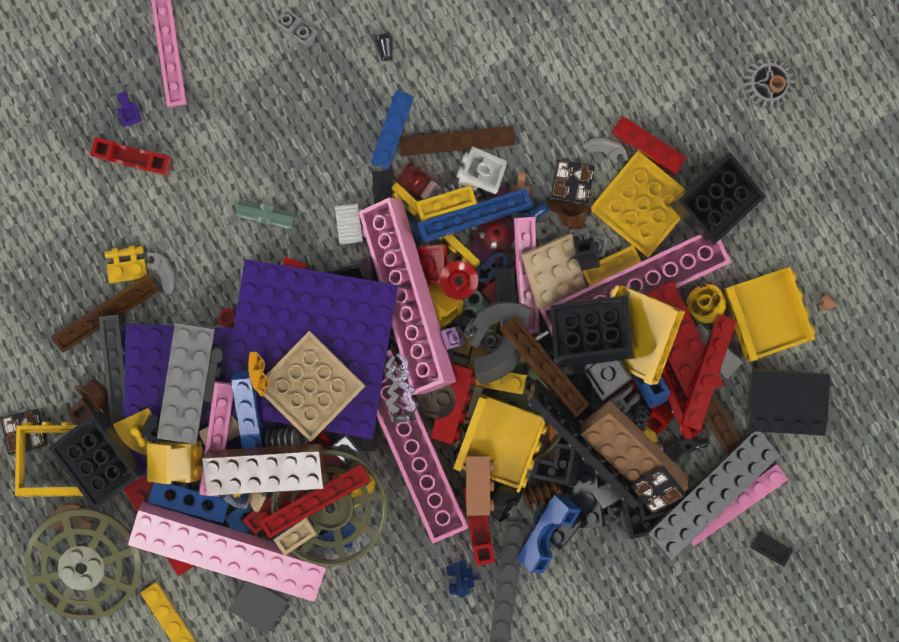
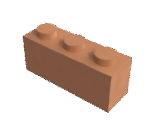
[466,456,494,516]

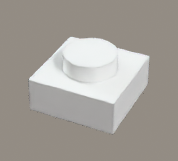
[420,181,445,200]

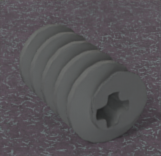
[265,427,309,447]

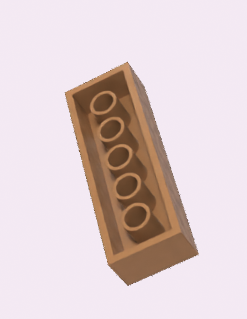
[580,401,688,491]

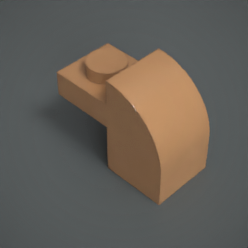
[50,503,95,532]

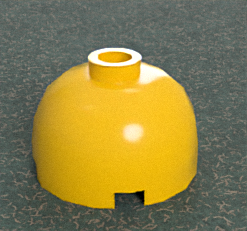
[686,284,726,324]

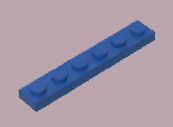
[417,188,533,243]

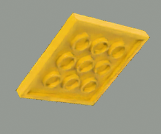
[591,151,685,258]

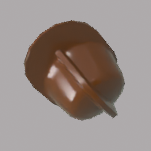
[546,199,592,229]
[75,379,108,416]

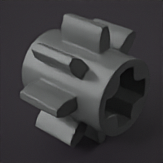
[604,501,622,523]

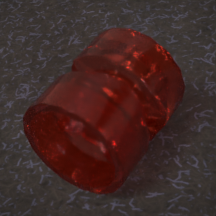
[396,162,432,198]

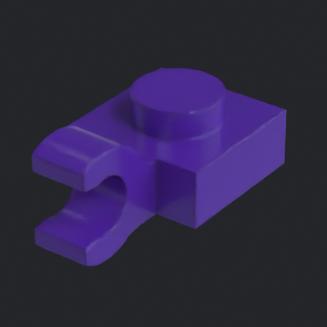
[117,91,143,127]

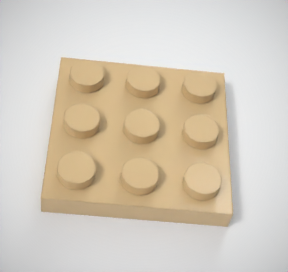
[521,233,587,309]

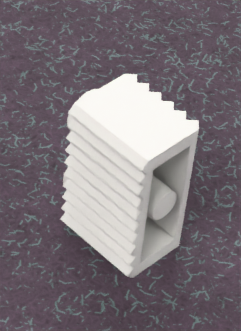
[335,203,366,245]

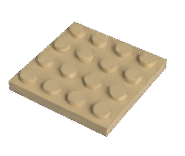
[264,331,366,442]

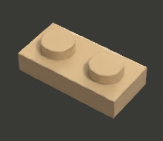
[274,517,317,556]

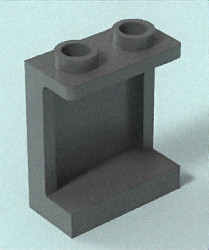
[228,581,290,635]

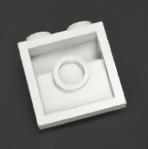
[456,146,507,194]

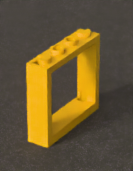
[15,422,83,497]

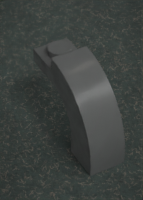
[469,301,532,348]
[474,321,521,384]

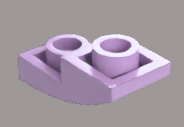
[441,326,466,350]

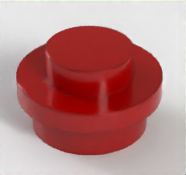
[218,308,236,327]

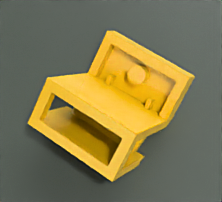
[428,284,463,329]
[147,440,203,484]

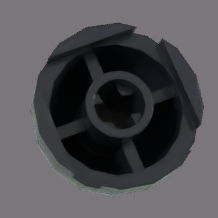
[490,484,523,523]

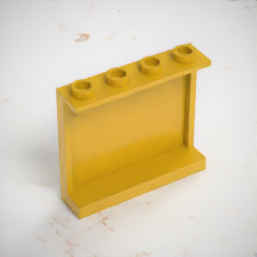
[722,267,815,362]
[610,285,685,385]
[453,393,548,492]

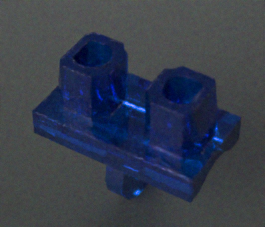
[446,560,479,598]

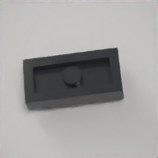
[550,516,585,550]

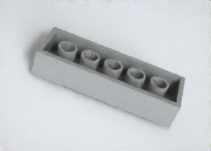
[157,320,215,444]

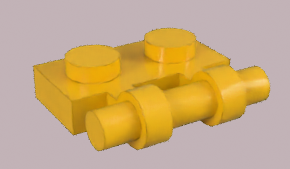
[104,245,147,284]

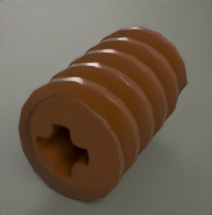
[521,480,563,509]

